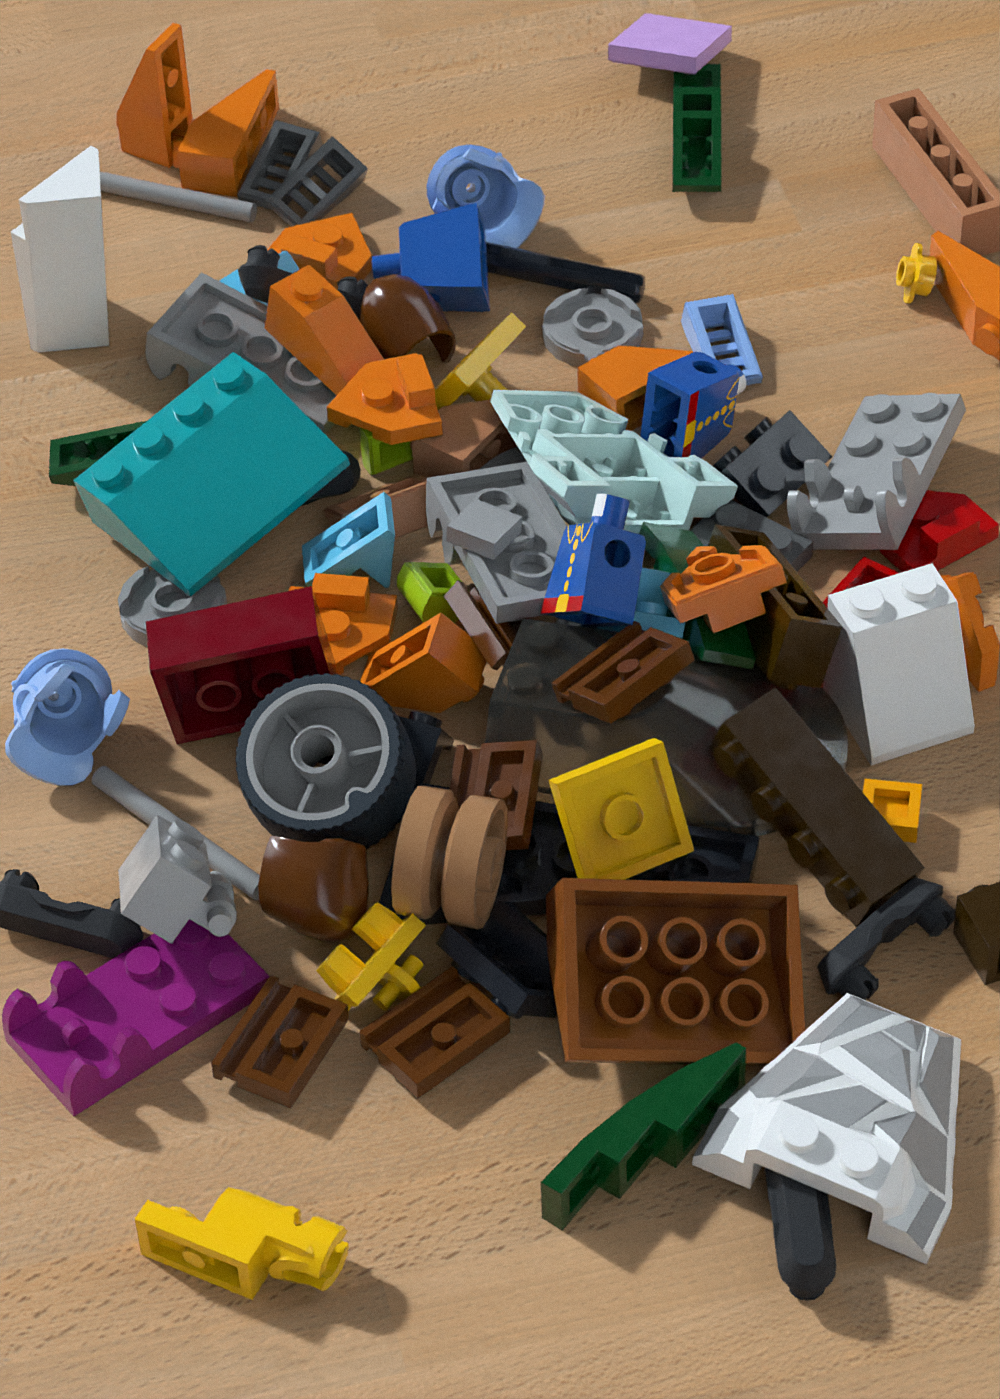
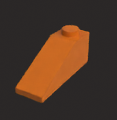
[116,22,193,168]
[173,69,279,197]
[930,231,1000,361]
[265,265,384,396]

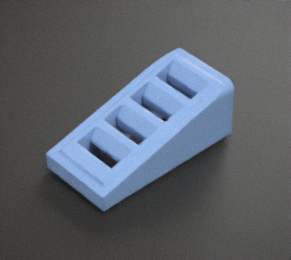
[681,294,763,385]

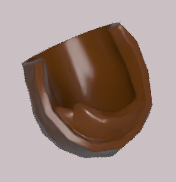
[360,274,456,363]
[258,836,369,943]

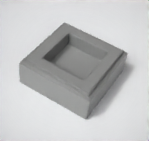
[446,499,522,560]

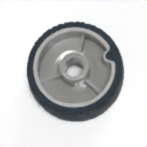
[235,674,416,850]

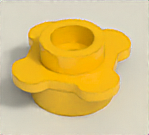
[896,243,937,304]

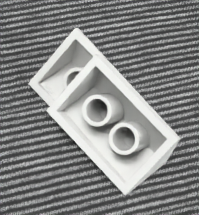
[11,146,109,353]

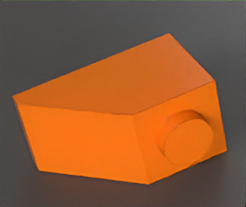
[577,345,693,431]
[360,613,486,713]

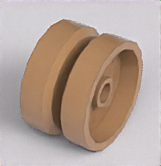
[391,785,508,929]

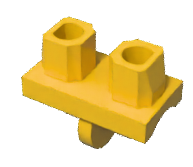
[316,902,426,1011]

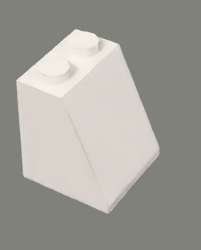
[823,563,975,766]

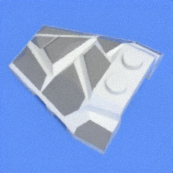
[692,993,961,1264]

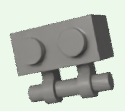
[118,815,237,944]

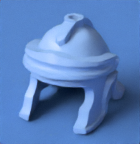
[427,144,545,248]
[5,648,130,786]

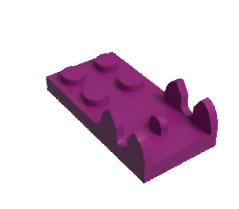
[2,919,270,1117]

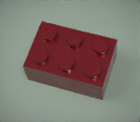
[146,586,336,745]

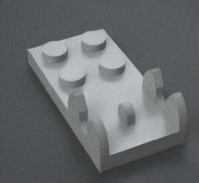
[145,272,336,435]
[787,393,966,550]
[426,462,567,624]

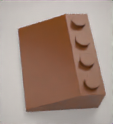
[546,878,805,1066]

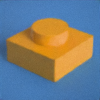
[863,778,922,843]

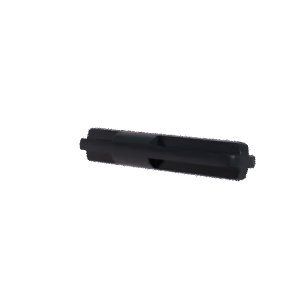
[486,242,646,304]

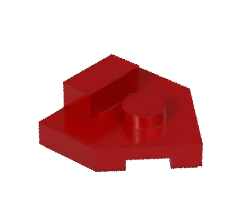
[880,490,1000,572]

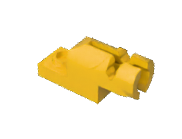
[135,1187,349,1300]

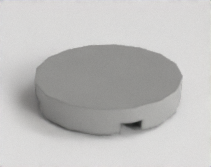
[542,288,643,367]
[118,566,227,647]

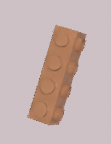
[872,88,1000,256]

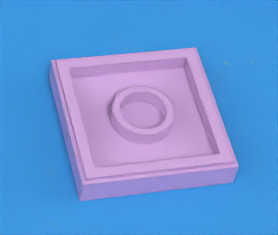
[608,13,732,74]

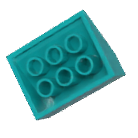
[73,352,350,597]

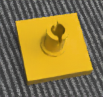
[435,312,526,410]
[548,738,695,880]

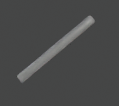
[100,171,257,223]
[92,766,260,900]

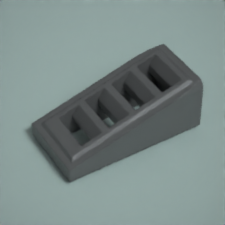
[237,120,322,210]
[265,136,368,227]

